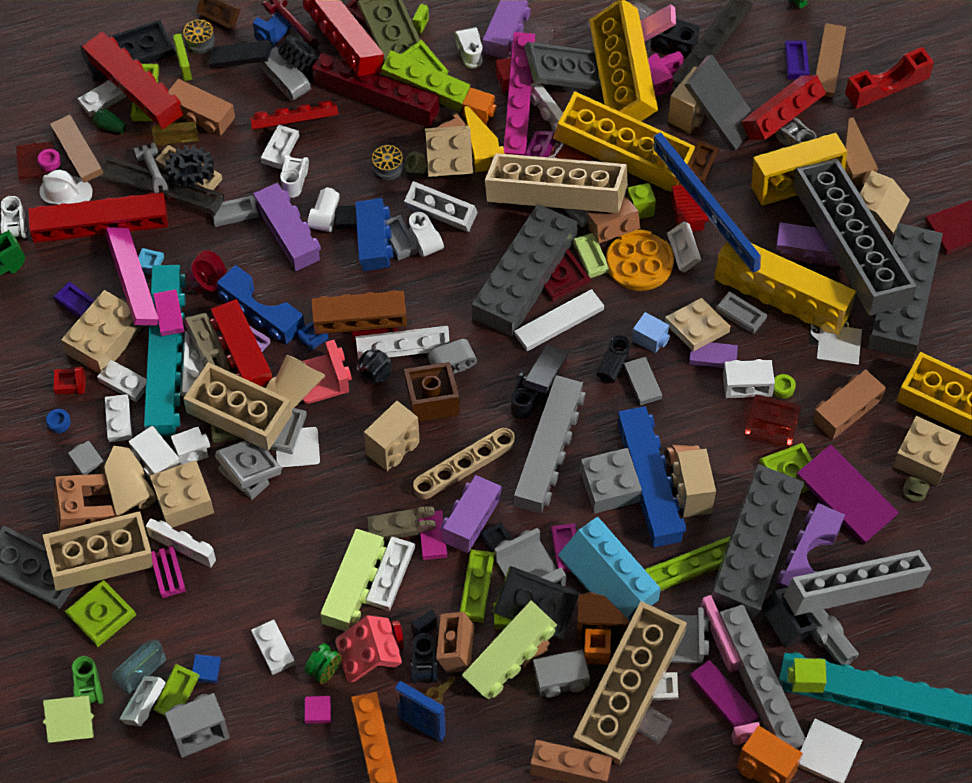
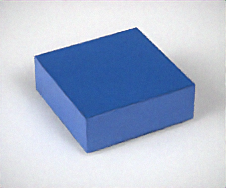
[296,321,328,351]
[192,654,221,684]

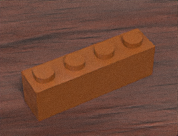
[312,290,407,334]

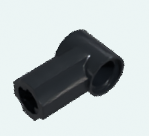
[596,335,630,384]

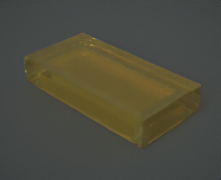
[152,121,199,146]

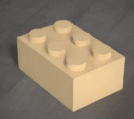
[61,290,145,374]

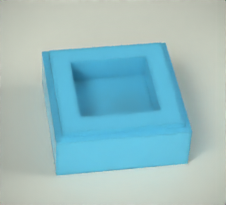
[138,248,164,274]

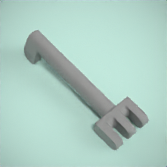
[134,142,168,193]

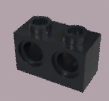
[650,19,700,58]

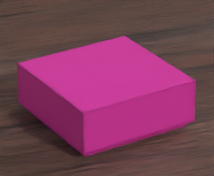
[305,696,331,724]

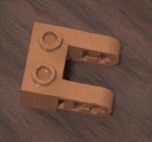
[54,474,116,531]

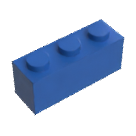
[355,198,393,271]

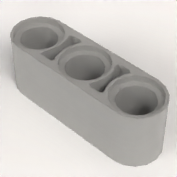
[259,47,311,101]

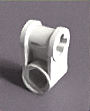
[455,27,482,69]
[280,155,309,198]
[1,196,27,238]
[409,212,444,257]

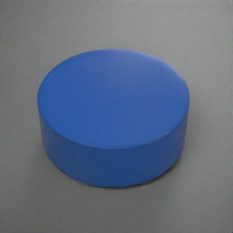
[46,409,71,433]

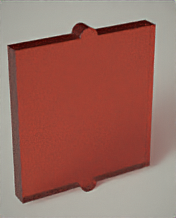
[16,141,55,179]

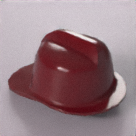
[185,250,226,294]

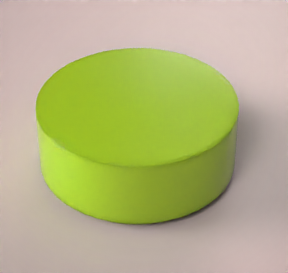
[773,374,796,398]

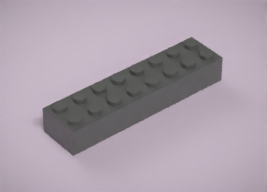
[793,158,917,316]

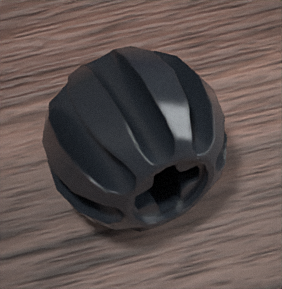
[357,349,392,384]

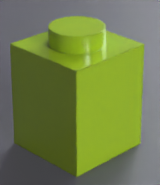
[627,183,656,219]
[787,658,826,693]

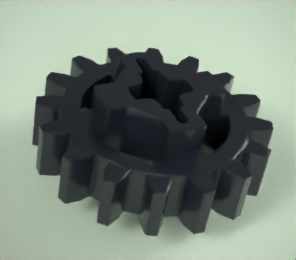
[165,145,214,188]

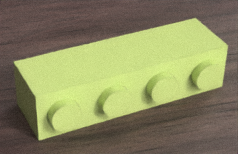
[321,529,387,631]
[462,601,557,699]

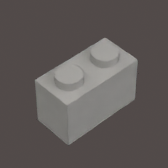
[533,650,590,698]

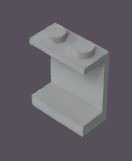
[494,528,566,586]
[670,608,709,664]

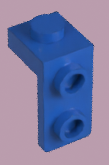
[253,12,296,48]

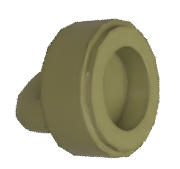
[405,151,427,174]
[903,476,930,502]

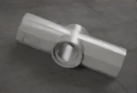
[809,609,859,665]

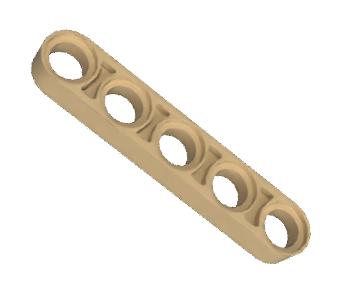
[414,428,514,499]

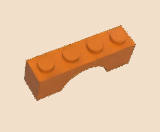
[352,692,398,783]

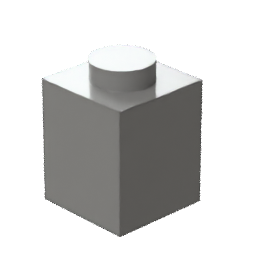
[68,441,105,475]

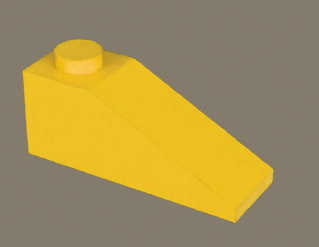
[464,106,504,172]

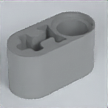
[427,339,477,374]

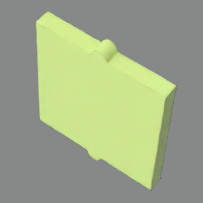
[43,695,94,743]

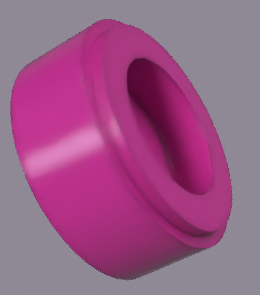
[37,149,61,171]

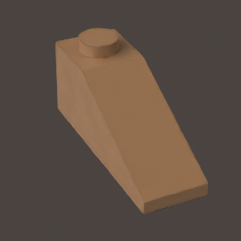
[844,117,878,186]

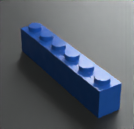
[617,406,686,548]

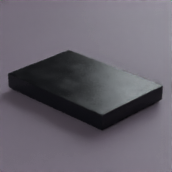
[492,566,580,639]

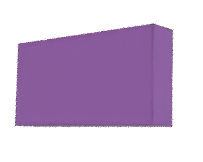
[689,342,738,368]

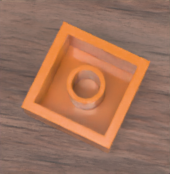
[737,725,803,783]

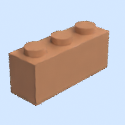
[169,79,235,136]
[813,370,886,440]
[530,740,612,783]

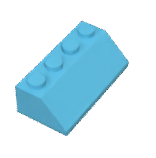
[558,517,661,621]

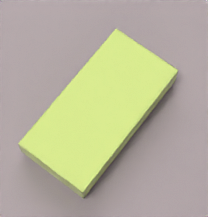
[573,233,609,278]

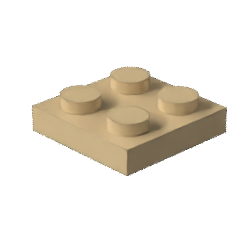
[665,298,730,352]

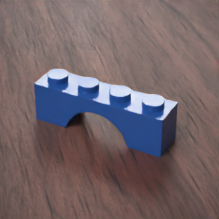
[217,265,305,345]

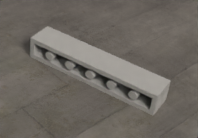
[514,375,586,514]
[784,550,931,616]
[720,605,805,750]

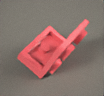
[302,340,352,404]
[336,615,402,682]

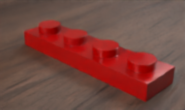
[250,100,339,129]

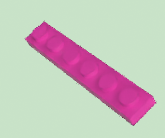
[504,32,535,156]

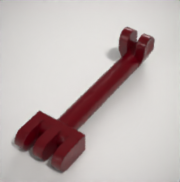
[262,0,319,48]

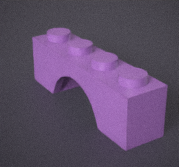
[776,503,845,589]

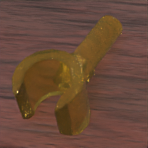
[426,675,457,704]

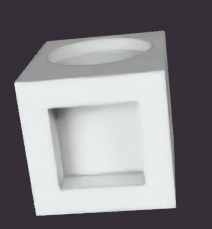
[171,427,210,465]

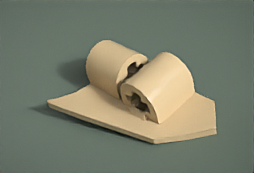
[266,355,325,410]
[104,446,157,517]

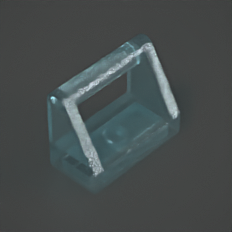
[111,639,166,694]

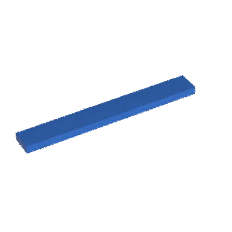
[654,132,761,273]

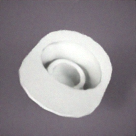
[39,170,92,205]

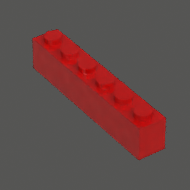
[303,0,384,76]
[82,32,183,130]
[29,192,168,243]

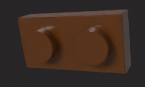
[195,0,241,29]
[688,141,719,185]

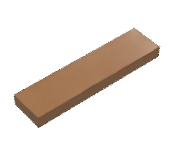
[816,23,846,98]
[50,115,103,183]

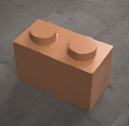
[586,197,640,243]
[436,612,475,673]

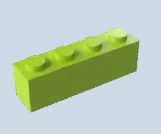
[381,50,470,112]

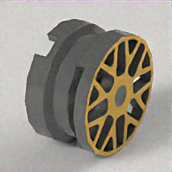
[183,20,215,54]
[372,145,403,181]

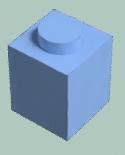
[632,312,670,354]

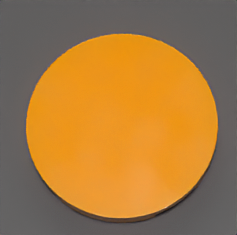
[606,230,674,291]

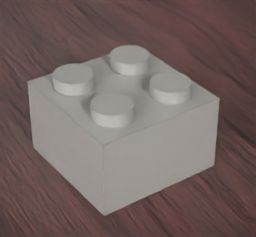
[580,448,642,514]
[165,693,230,758]

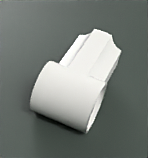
[308,187,340,232]

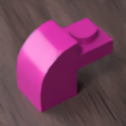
[648,51,684,98]

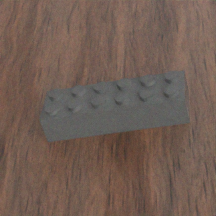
[472,204,578,337]
[868,223,943,360]
[709,464,804,619]

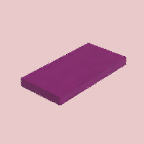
[796,444,899,545]

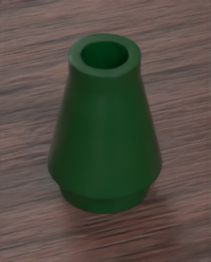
[93,108,127,135]

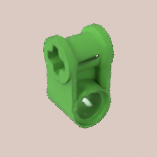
[72,656,103,704]

